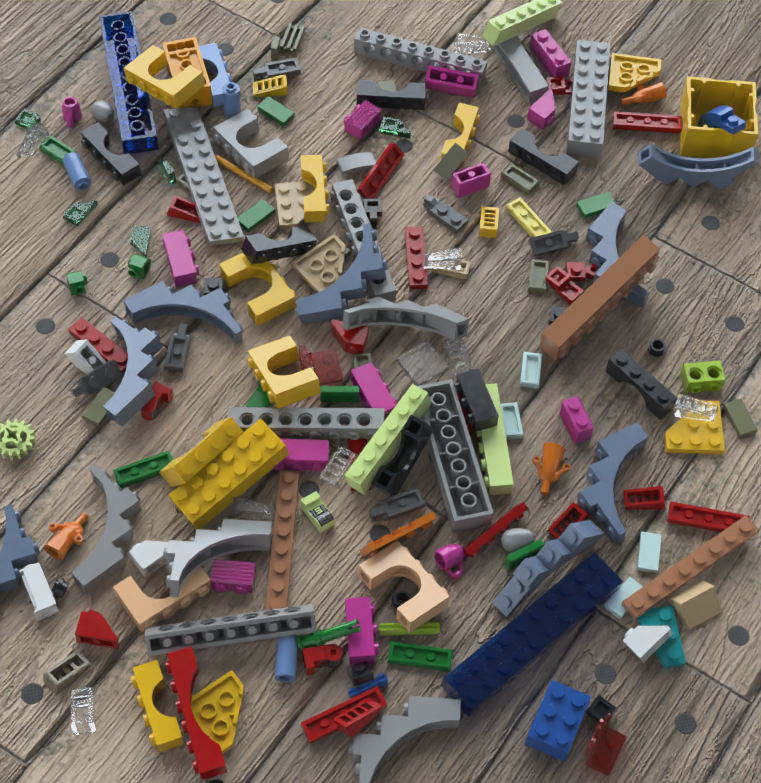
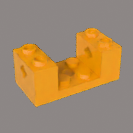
[162,37,213,108]

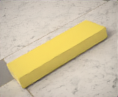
[506,197,552,237]

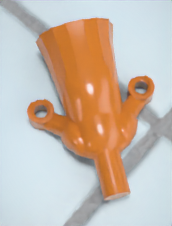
[621,82,667,106]
[532,442,571,495]
[44,513,89,560]

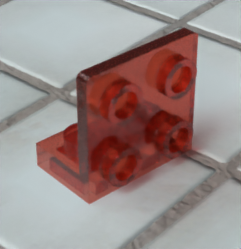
[298,343,343,386]
[584,713,627,776]

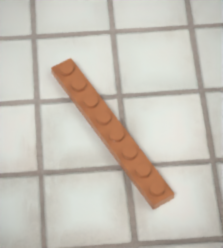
[265,470,299,611]
[622,515,759,620]

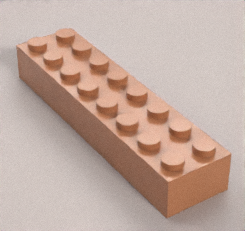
[539,235,660,362]

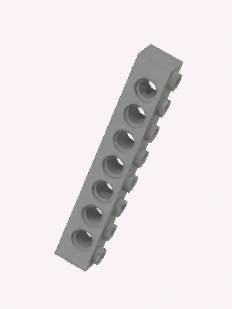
[354,27,487,87]
[330,179,396,302]
[228,407,385,440]
[145,604,317,656]

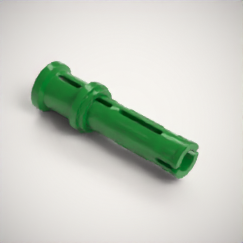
[297,619,361,652]

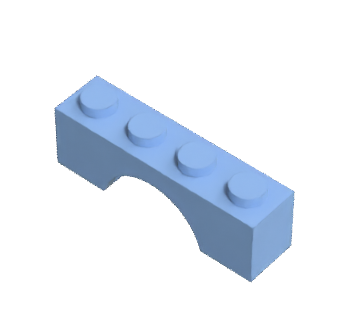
[199,43,231,107]

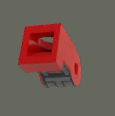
[140,381,173,420]
[302,644,343,676]

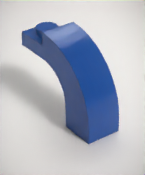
[697,105,746,135]

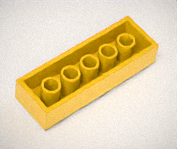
[168,418,290,529]

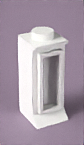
[19,562,59,621]

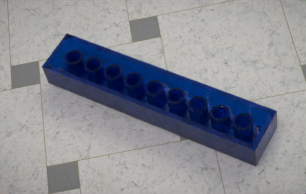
[99,11,159,154]
[441,552,623,717]

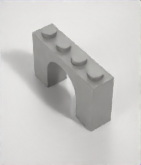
[213,109,289,178]

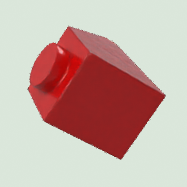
[331,319,369,354]
[75,610,120,649]

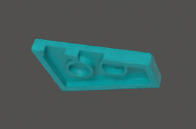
[637,606,686,668]

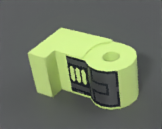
[301,491,335,533]

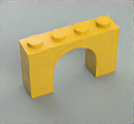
[124,45,205,109]
[219,253,297,326]
[247,336,321,409]
[159,417,243,487]

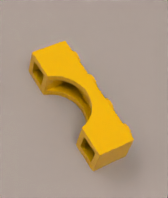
[441,103,481,169]
[301,155,329,223]
[130,660,184,753]

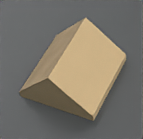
[666,578,722,631]

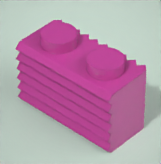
[344,100,381,140]
[451,162,491,198]
[559,396,594,444]
[211,559,256,594]

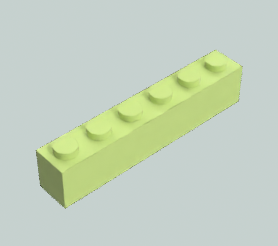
[482,0,562,47]
[475,383,514,496]
[344,384,431,495]

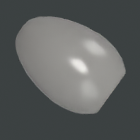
[91,100,114,122]
[501,528,535,552]

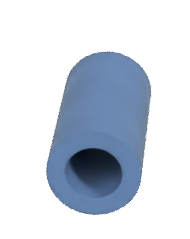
[222,82,241,118]
[63,152,91,190]
[275,635,298,683]

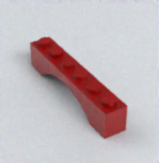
[165,646,227,780]

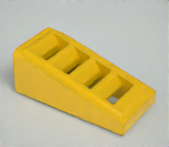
[252,75,287,97]
[479,206,499,238]

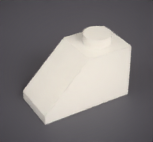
[64,340,107,374]
[129,540,169,578]
[623,626,673,663]

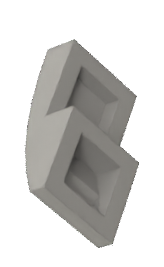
[336,152,376,175]

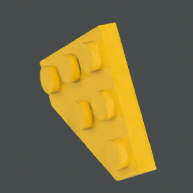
[608,53,661,93]
[664,400,725,454]
[182,670,244,754]

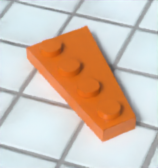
[360,511,437,558]

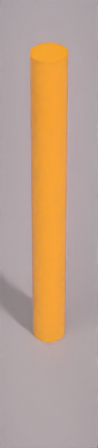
[215,155,274,194]

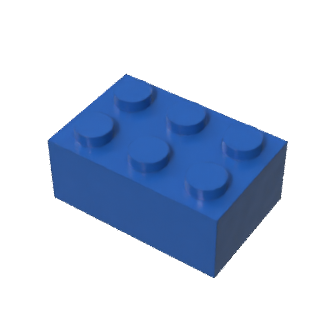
[525,680,591,762]

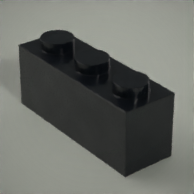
[454,368,499,432]

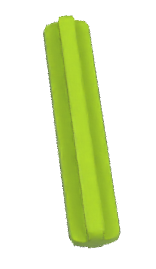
[379,622,440,636]

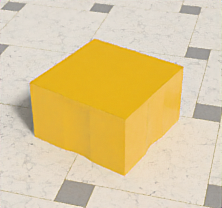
[679,76,758,158]

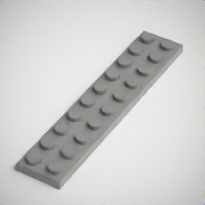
[163,106,244,246]

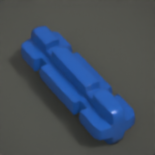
[348,673,388,699]

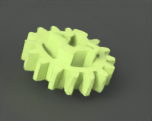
[0,419,36,460]

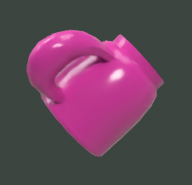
[62,97,82,128]
[434,544,464,580]

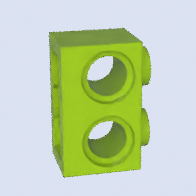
[680,360,726,393]

